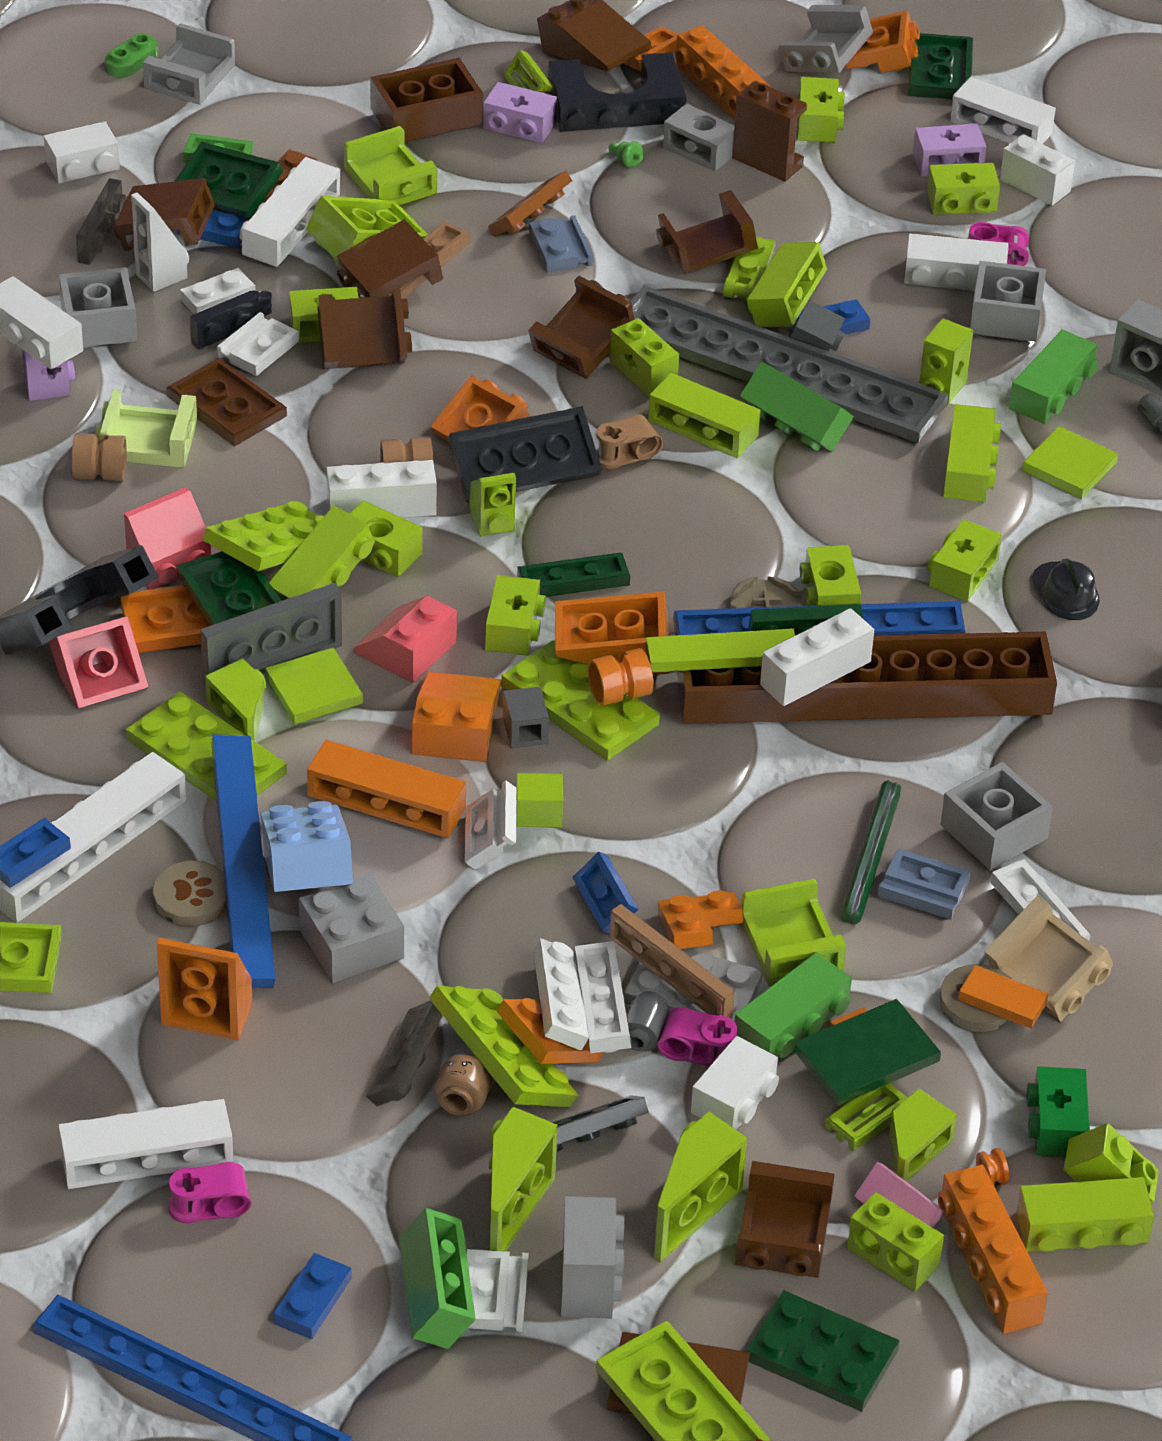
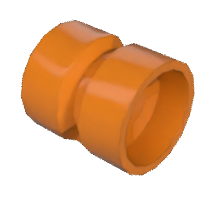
[587,648,654,706]

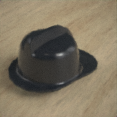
[1032,558,1100,620]

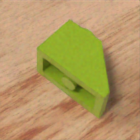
[205,658,266,741]
[890,1088,957,1182]

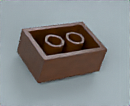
[370,58,483,143]

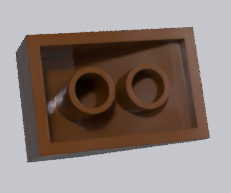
[537,0,652,71]

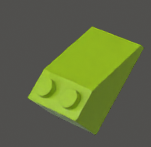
[306,196,428,265]
[489,1107,557,1252]
[654,1111,747,1263]

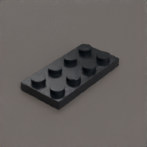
[448,406,602,502]

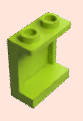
[344,126,437,205]
[741,879,847,987]

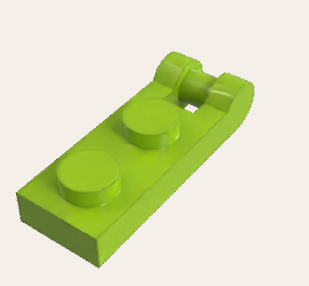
[723,236,775,301]

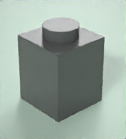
[790,300,845,351]
[503,686,549,749]

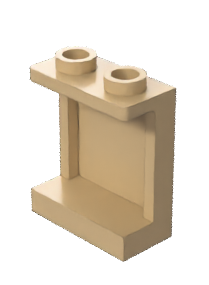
[984,895,1114,1022]

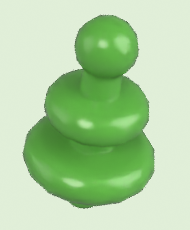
[608,141,643,168]

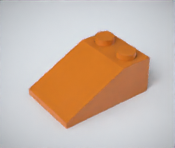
[555,591,671,675]
[412,672,501,762]
[156,938,253,1040]

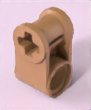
[596,414,663,469]

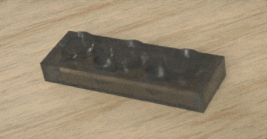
[76,178,127,265]
[366,1000,443,1107]

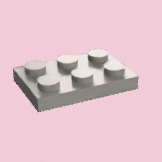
[624,948,763,1033]

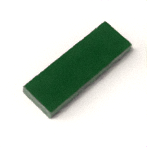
[517,552,631,597]

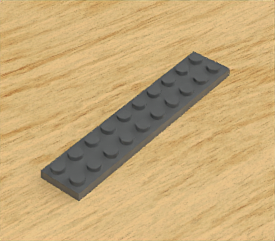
[630,286,948,443]

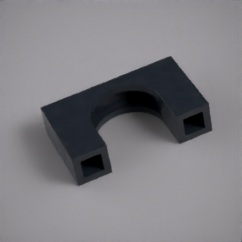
[548,52,686,132]
[0,545,159,655]

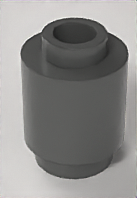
[626,991,669,1051]

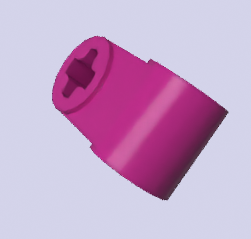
[968,222,1029,266]
[657,1007,737,1067]
[169,1162,251,1224]

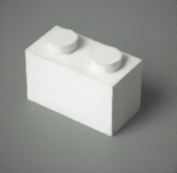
[44,121,120,183]
[1000,134,1075,206]
[691,1036,779,1130]

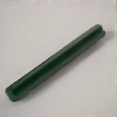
[840,780,901,925]

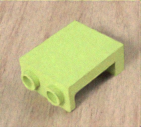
[95,389,197,468]

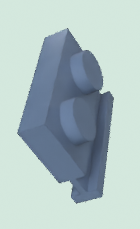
[529,215,593,272]
[878,848,971,920]

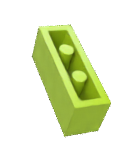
[747,241,827,327]
[648,373,760,459]
[943,404,1001,502]
[269,505,375,601]
[1016,1177,1154,1252]

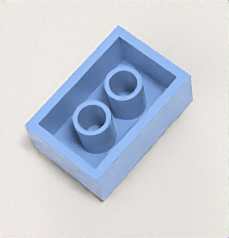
[261,801,353,892]

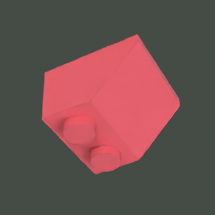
[124,487,211,590]
[354,595,457,683]
[49,616,148,709]

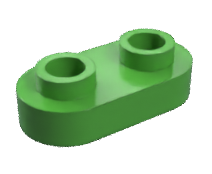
[105,33,158,78]

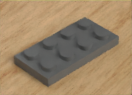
[201,583,342,687]

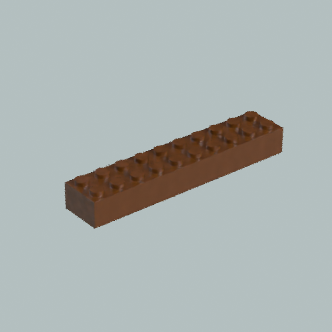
[677,631,1057,724]

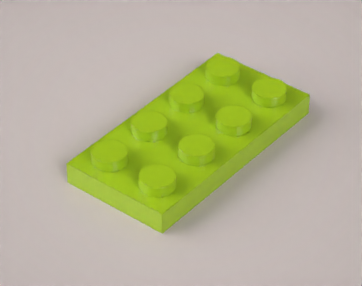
[203,501,324,571]
[501,640,660,761]
[126,691,287,801]
[429,986,579,1107]
[596,1321,771,1441]

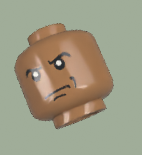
[434,1054,492,1115]

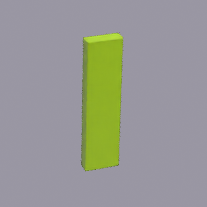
[646,629,795,672]

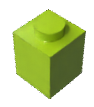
[516,773,563,828]

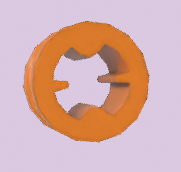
[976,1148,1009,1185]

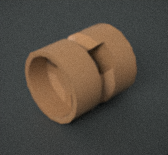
[72,433,127,481]
[380,437,433,463]

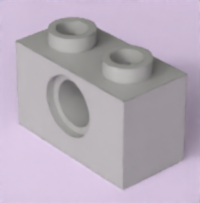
[663,104,734,171]

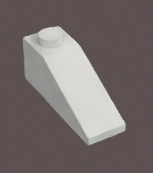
[131,193,189,292]

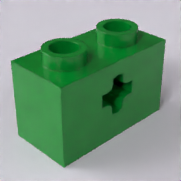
[1026,1066,1090,1157]

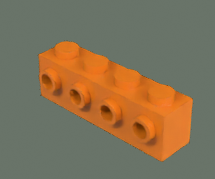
[675,25,772,120]
[307,739,466,839]
[937,1164,1048,1334]

